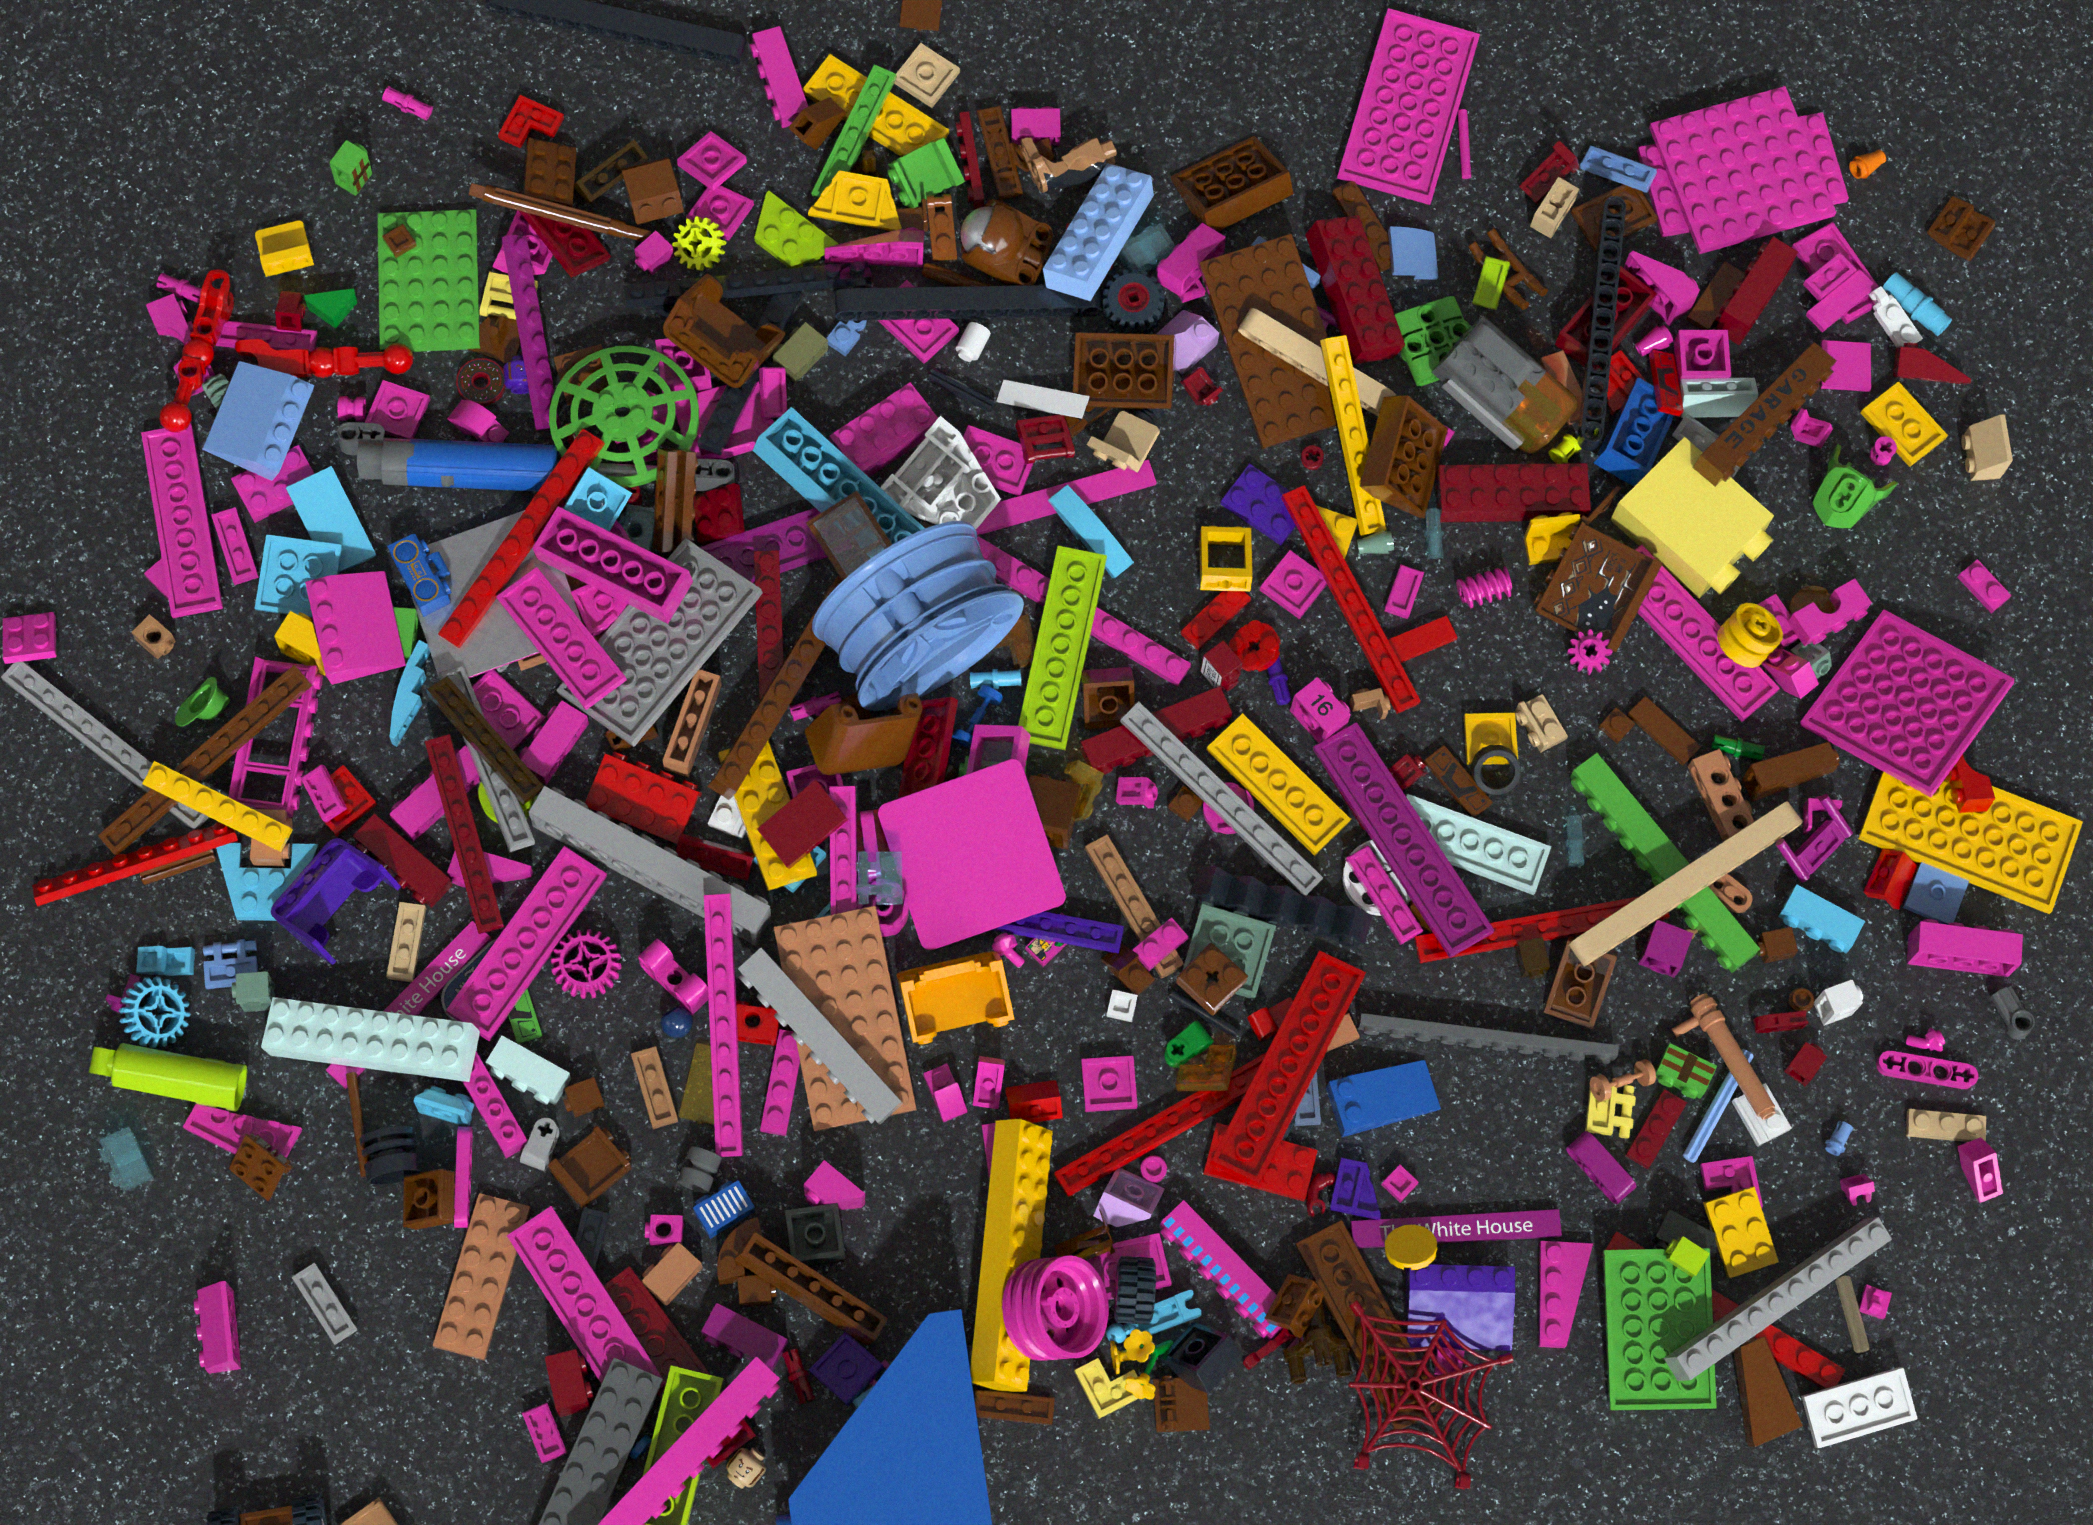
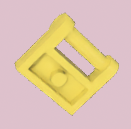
[480,272,538,320]

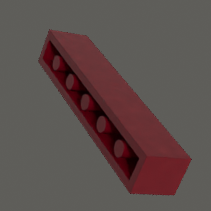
[1080,686,1232,776]

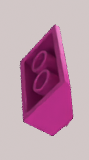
[194,1281,241,1374]

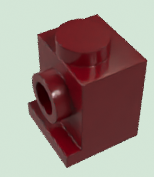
[275,291,306,332]

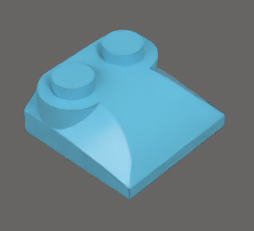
[563,466,632,531]
[414,1086,474,1127]

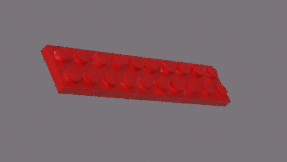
[1210,950,1366,1187]

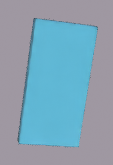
[286,466,376,574]

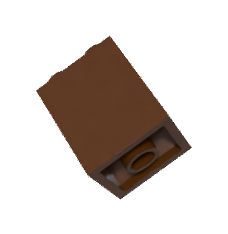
[1029,774,1081,850]

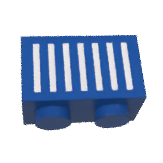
[693,1180,755,1239]

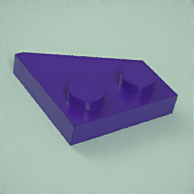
[1330,1158,1381,1220]

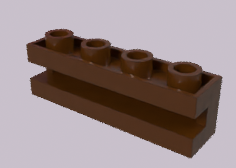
[653,448,698,552]

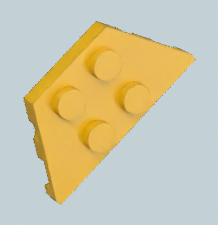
[808,170,902,231]

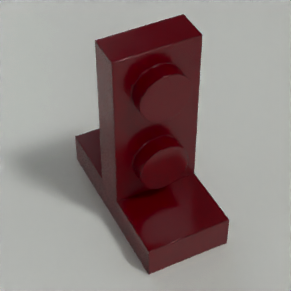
[1519,140,1580,204]

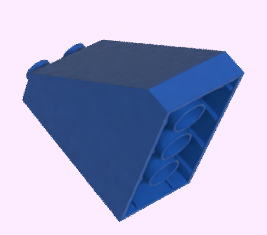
[775,1309,992,1525]

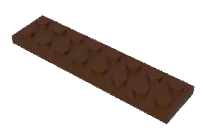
[1295,1220,1442,1429]

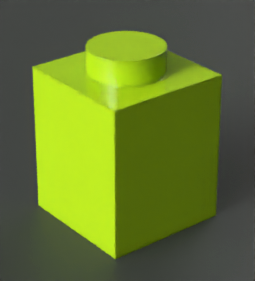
[1665,1236,1710,1277]

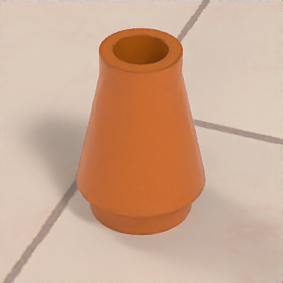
[1849,150,1886,179]

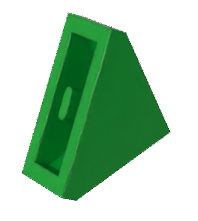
[304,288,357,329]

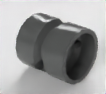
[677,1146,722,1194]

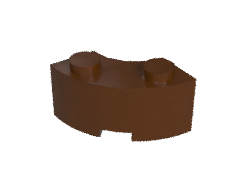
[717,1217,763,1286]

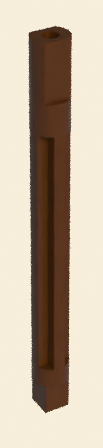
[468,182,651,242]

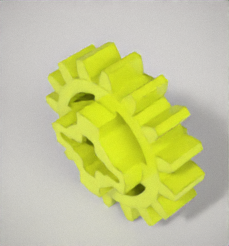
[672,216,726,271]

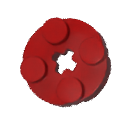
[1229,620,1281,672]

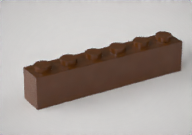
[734,1232,888,1346]

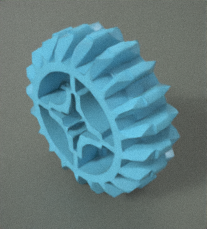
[119,977,191,1048]

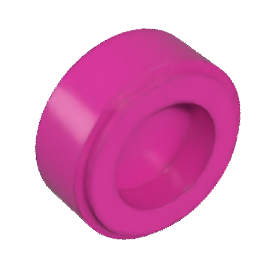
[1140,1156,1167,1183]

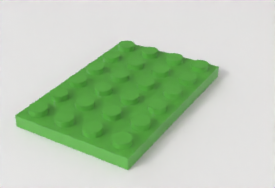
[378,209,480,352]
[1603,1248,1717,1410]

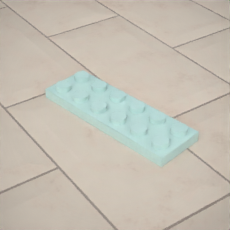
[1406,794,1551,895]

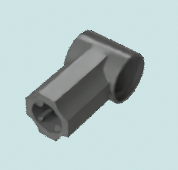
[1990,986,2035,1040]

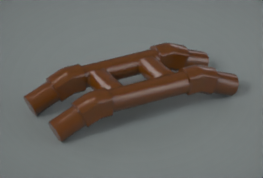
[1468,228,1548,310]

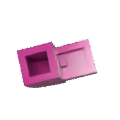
[447,400,509,443]

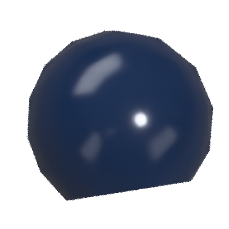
[660,1006,693,1038]

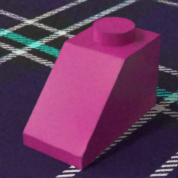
[1958,1137,2003,1203]

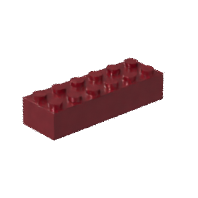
[1305,215,1405,364]
[1435,463,1591,522]

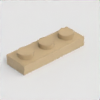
[386,902,426,982]
[1906,1109,1986,1142]

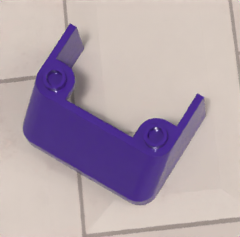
[271,838,401,965]

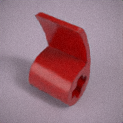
[1247,997,1293,1041]

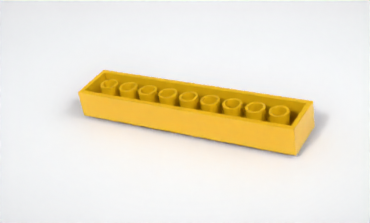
[970,1119,1053,1392]

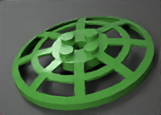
[549,346,699,487]

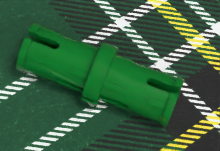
[1711,734,1765,761]

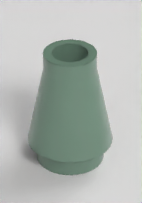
[1357,530,1394,554]

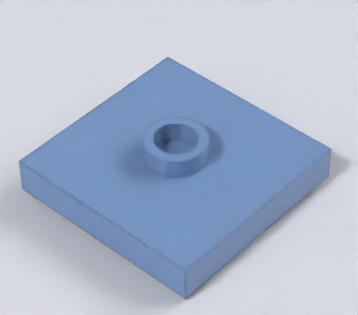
[1903,862,1969,925]

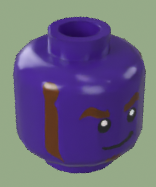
[503,356,529,394]

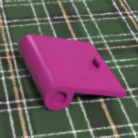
[675,382,774,460]

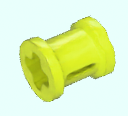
[1549,434,1581,464]

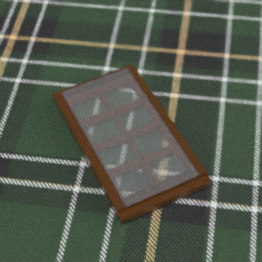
[806,491,892,580]

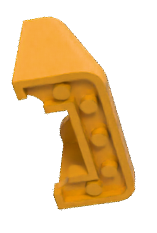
[896,951,1014,1044]

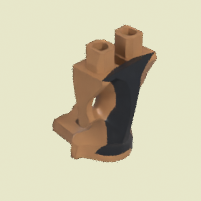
[1019,138,1117,193]

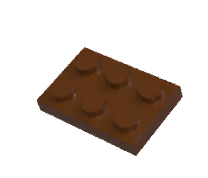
[523,138,576,207]

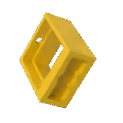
[1199,526,1252,591]

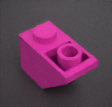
[1761,647,1819,699]

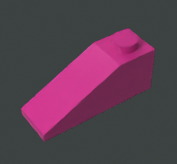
[447,852,533,887]

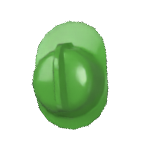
[175,677,230,726]

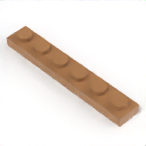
[1085,835,1184,979]

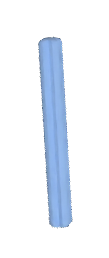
[1683,1049,1753,1163]

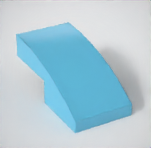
[136,946,195,975]

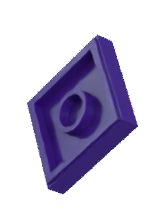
[809,1332,884,1406]

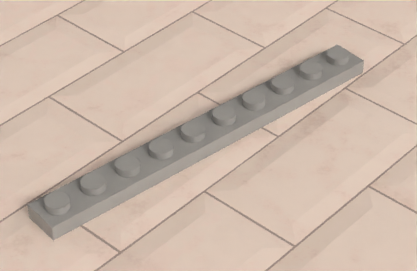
[1,662,209,830]
[1120,702,1323,896]

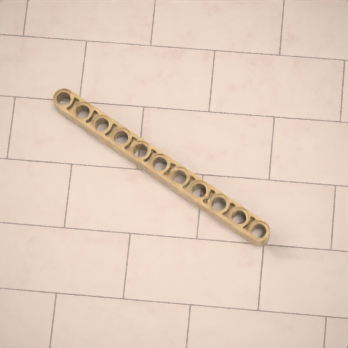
[1568,801,1803,966]

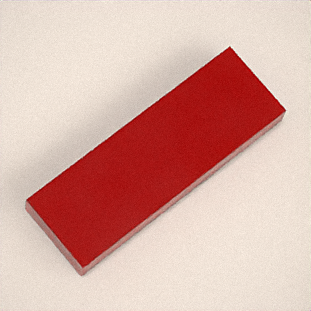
[1388,615,1457,663]

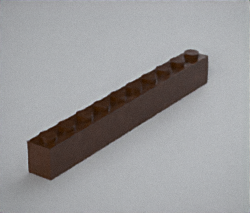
[707,576,843,800]

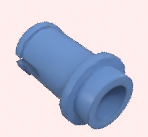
[1825,1121,1853,1156]

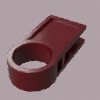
[1753,1011,1808,1033]

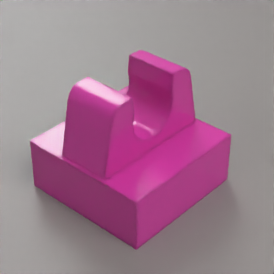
[1840,1174,1875,1206]
[1859,1285,1892,1319]

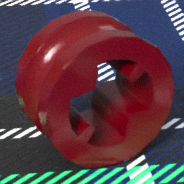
[1301,445,1324,470]

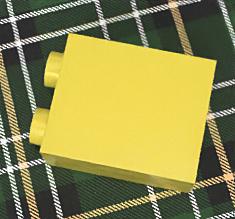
[1611,437,1774,599]

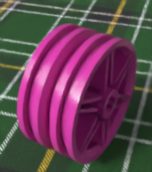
[1002,1256,1109,1361]

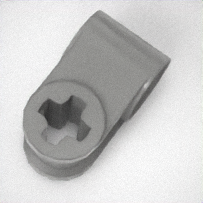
[520,1118,560,1171]

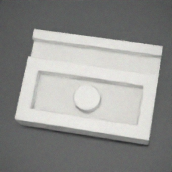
[708,796,746,840]
[1732,1083,1791,1147]

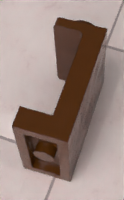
[548,1125,632,1210]

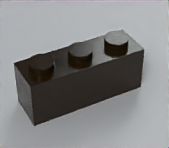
[574,139,649,206]

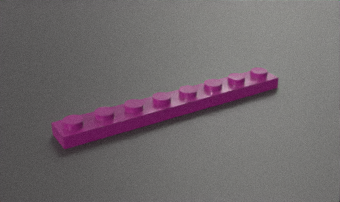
[502,235,561,431]

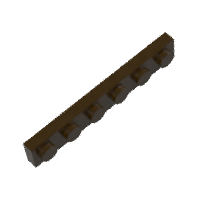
[427,676,544,805]

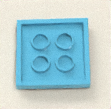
[255,534,343,618]

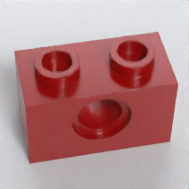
[736,1001,780,1046]

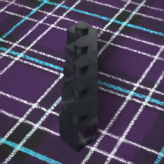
[1190,866,1372,947]

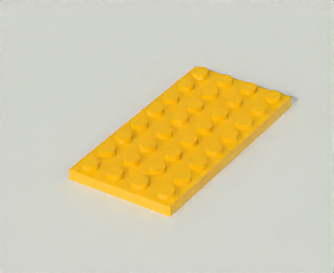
[1858,771,2083,914]

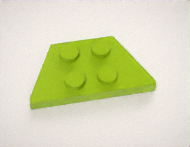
[754,190,839,269]

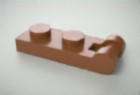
[926,194,957,261]

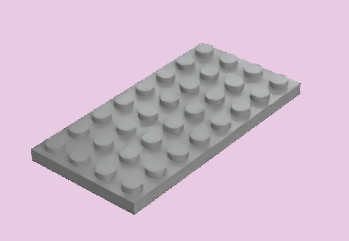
[557,538,763,747]

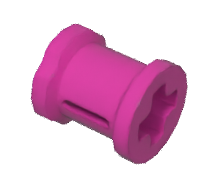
[1870,436,1897,466]

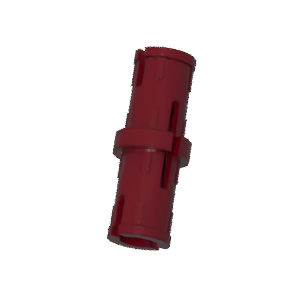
[782,1349,816,1405]

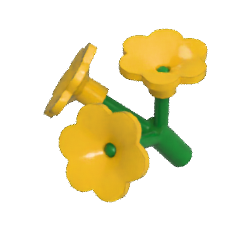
[1110,1329,1174,1399]

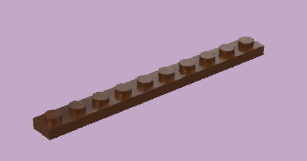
[98,665,313,856]

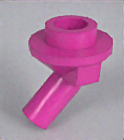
[992,933,1025,967]
[1906,1028,1945,1052]

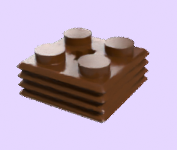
[1176,943,1248,1015]
[403,1168,455,1230]

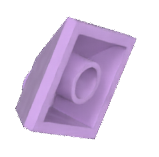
[1155,310,1219,376]
[1093,1168,1165,1227]

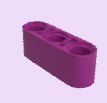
[1566,1131,1637,1204]

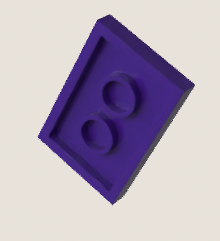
[1221,464,1296,546]

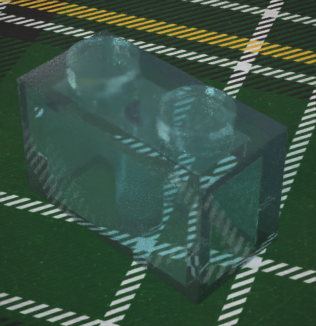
[1118,223,1176,274]
[98,1127,154,1192]

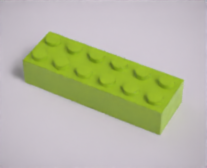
[643,1366,724,1525]

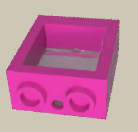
[966,724,1031,775]

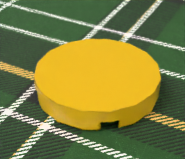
[1385,1225,1437,1270]

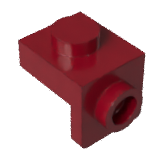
[1180,367,1223,406]

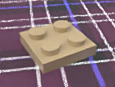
[894,43,960,108]

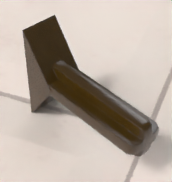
[850,149,889,183]

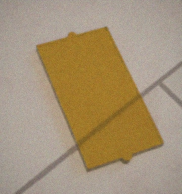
[679,1043,714,1125]

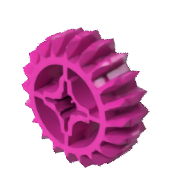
[551,929,622,999]

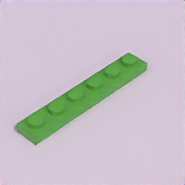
[811,65,897,199]

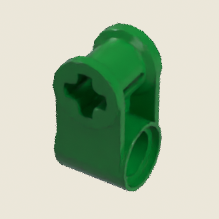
[1164,1021,1214,1068]

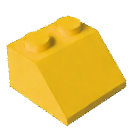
[274,611,325,676]

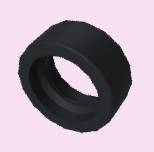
[1471,745,1521,795]

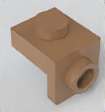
[1350,688,1390,720]

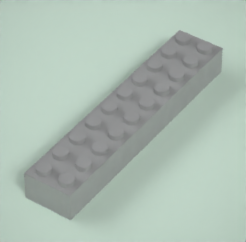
[529,786,771,946]

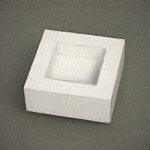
[1107,990,1138,1022]

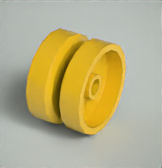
[1717,603,1783,668]

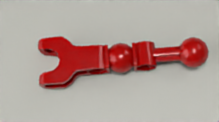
[159,269,234,433]
[235,339,414,378]

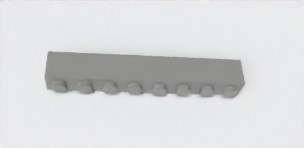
[738,948,903,1124]

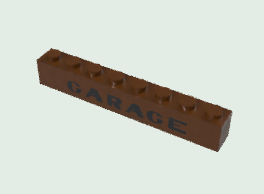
[1692,342,1837,487]

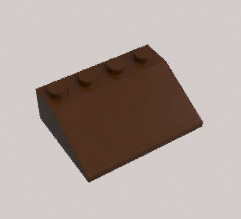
[1170,136,1294,232]
[1073,333,1176,409]
[1360,395,1448,518]

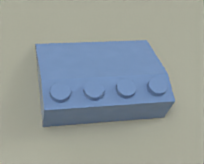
[202,361,314,481]

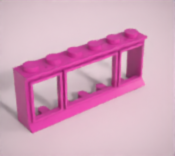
[228,656,323,818]

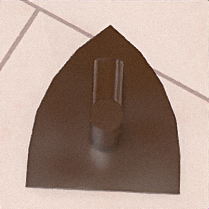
[468,308,520,363]

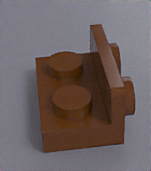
[1265,1274,1324,1338]

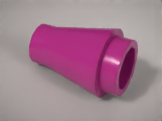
[1635,325,1673,357]

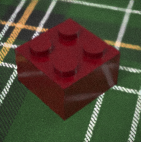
[545,1349,594,1417]

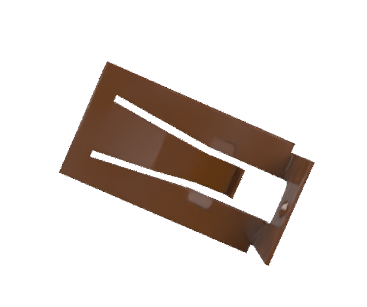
[1579,485,1621,527]
[1054,1208,1116,1261]

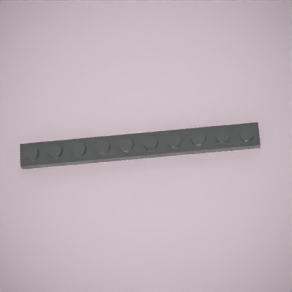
[1358,1013,1619,1064]

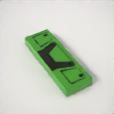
[508,989,542,1044]

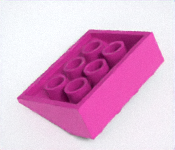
[305,571,406,685]

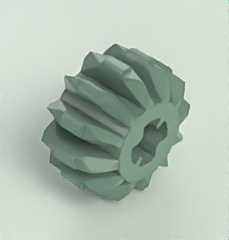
[202,373,229,412]

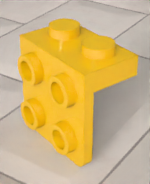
[255,221,314,277]

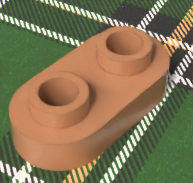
[1708,874,1752,913]

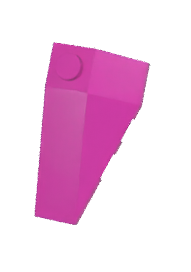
[492,210,553,275]
[825,227,924,268]

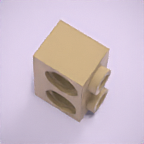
[1530,177,1579,238]

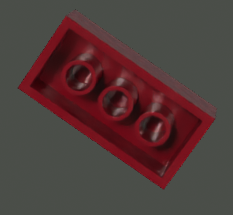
[1715,237,1798,346]
[1555,266,1657,370]

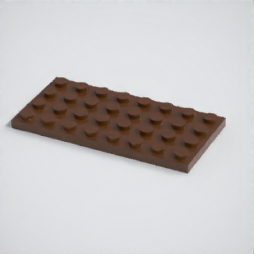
[1198,234,1338,449]

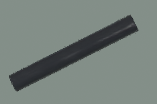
[1169,989,1241,1038]

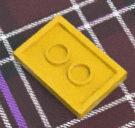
[1861,382,1948,467]
[1703,1187,1779,1278]

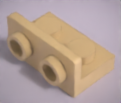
[1515,694,1568,753]

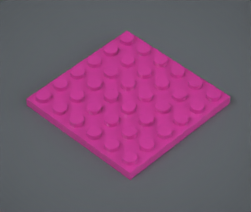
[1649,86,1836,254]
[1801,610,2014,797]

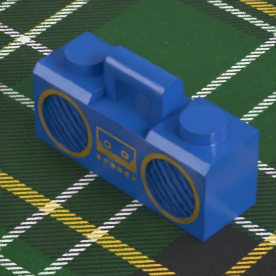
[388,534,452,617]

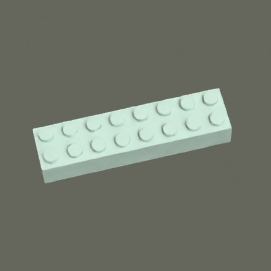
[261,997,480,1082]

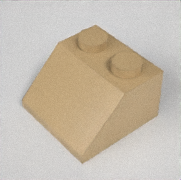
[1961,415,2013,481]

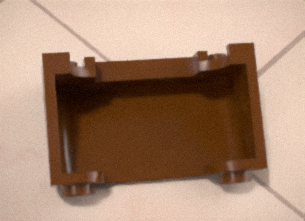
[663,273,786,388]
[804,693,922,775]

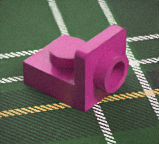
[1116,777,1158,808]

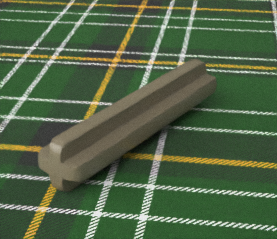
[1836,1275,1870,1353]

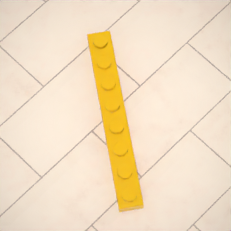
[1320,335,1386,536]

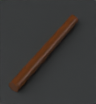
[346,1072,369,1177]

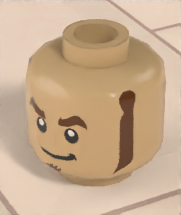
[726,1447,766,1489]

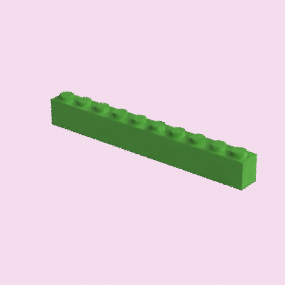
[1570,753,1760,973]

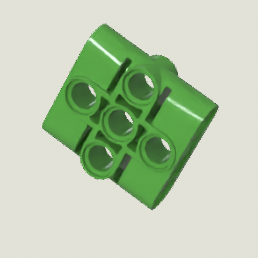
[1395,296,1470,386]

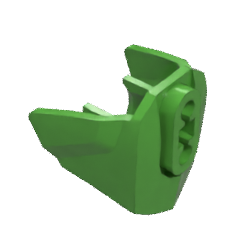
[1813,444,1898,528]

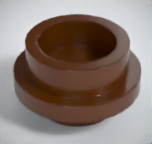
[1788,988,1814,1012]

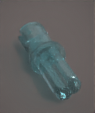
[1424,508,1444,559]
[1565,815,1586,867]

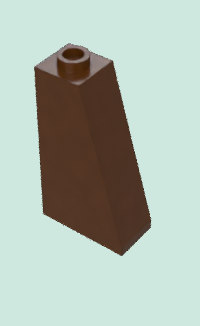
[1741,742,1839,802]
[1734,1336,1803,1447]

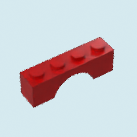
[1946,754,1995,813]

